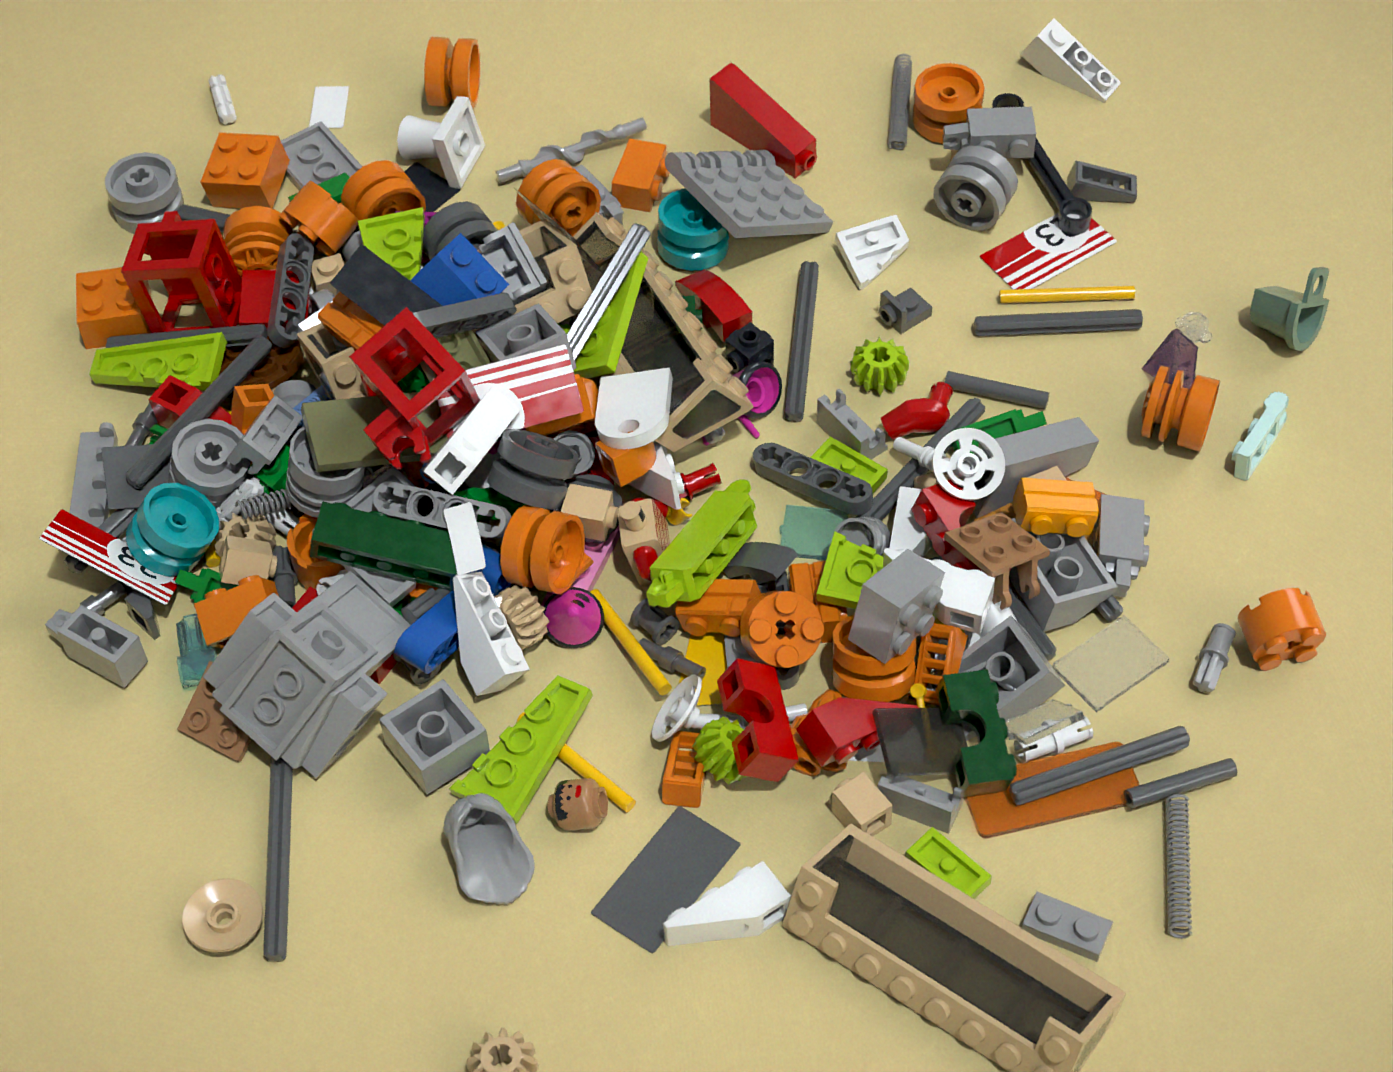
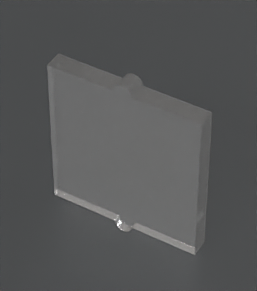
[1006,699,1085,745]

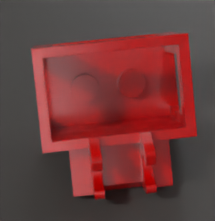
[121,211,242,333]
[349,307,480,469]

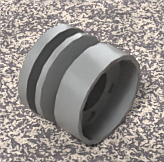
[285,426,365,518]

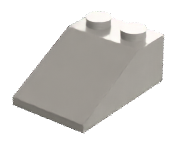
[926,615,1065,743]

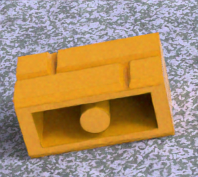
[1012,477,1099,537]

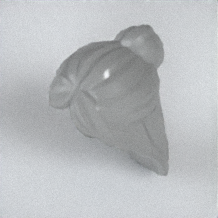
[444,793,535,905]

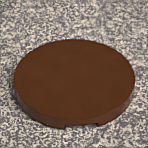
[219,336,304,398]

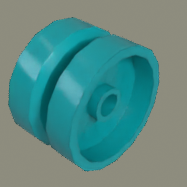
[657,188,729,271]
[126,483,219,577]

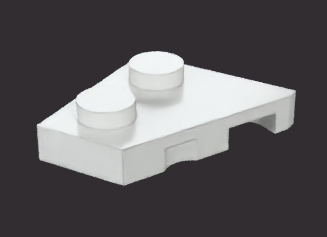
[835,215,909,290]

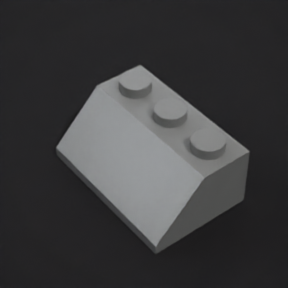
[1009,518,1118,631]

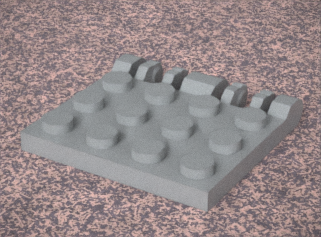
[665,150,833,238]

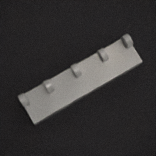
[69,422,118,528]

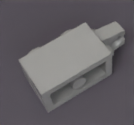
[943,107,1036,158]
[1092,494,1150,597]
[45,605,148,688]

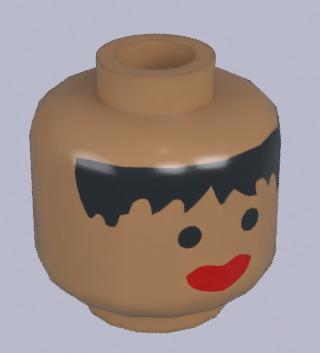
[548,778,608,830]

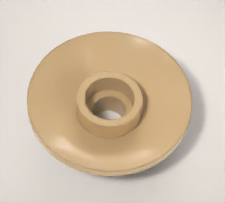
[182,878,263,952]

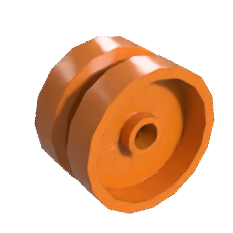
[424,37,481,108]
[912,63,985,143]
[516,159,601,245]
[341,160,426,229]
[500,505,585,594]
[832,615,916,702]

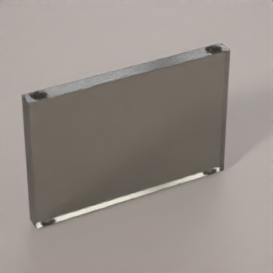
[872,707,968,777]

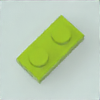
[810,436,888,497]
[905,827,992,899]

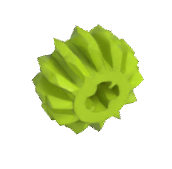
[850,336,909,395]
[692,716,747,785]

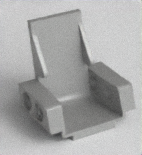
[203,571,410,778]

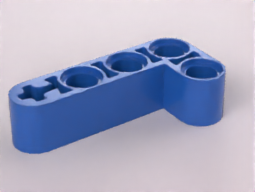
[394,544,511,674]

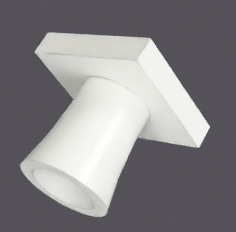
[397,96,485,188]

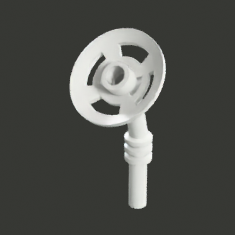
[893,428,1005,500]
[652,674,808,742]

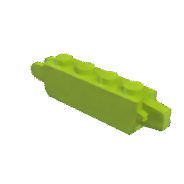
[646,479,757,607]

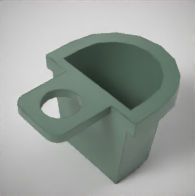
[1250,267,1329,351]

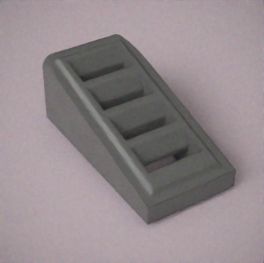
[1067,160,1137,203]

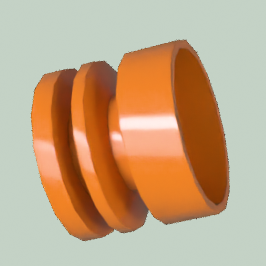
[223,206,293,279]
[1141,365,1220,452]

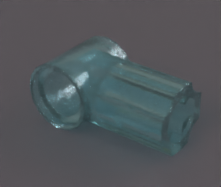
[176,614,217,688]

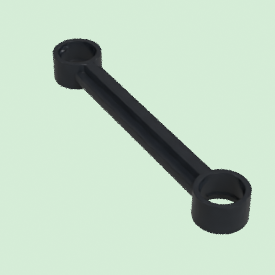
[992,93,1092,235]

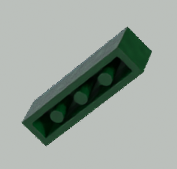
[310,501,458,592]

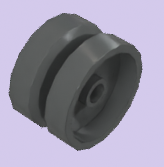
[422,201,498,260]
[487,429,579,509]

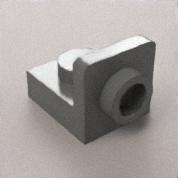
[879,287,932,334]

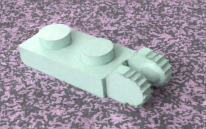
[1232,391,1289,481]

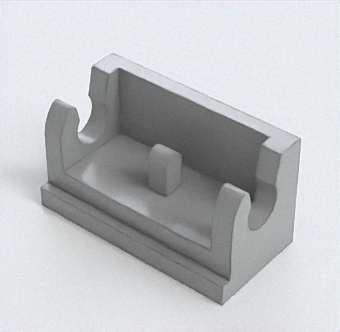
[478,222,547,305]
[817,389,888,460]
[226,395,303,474]
[878,763,963,834]

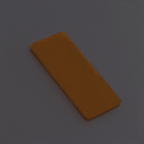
[965,742,1140,839]

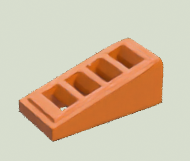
[914,623,968,705]
[662,731,706,808]

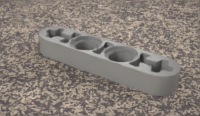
[373,481,511,538]

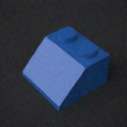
[410,233,509,306]

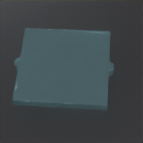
[779,505,849,561]

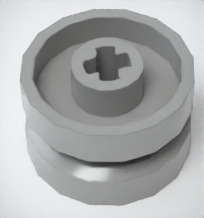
[933,146,1018,231]
[105,152,184,234]
[168,419,251,509]

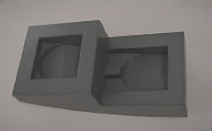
[723,542,798,584]
[119,581,160,640]

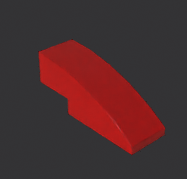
[675,269,753,342]

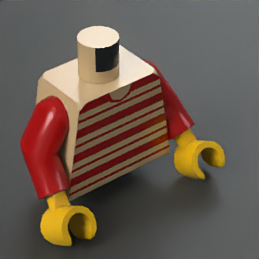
[618,498,692,586]

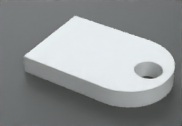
[595,368,673,449]

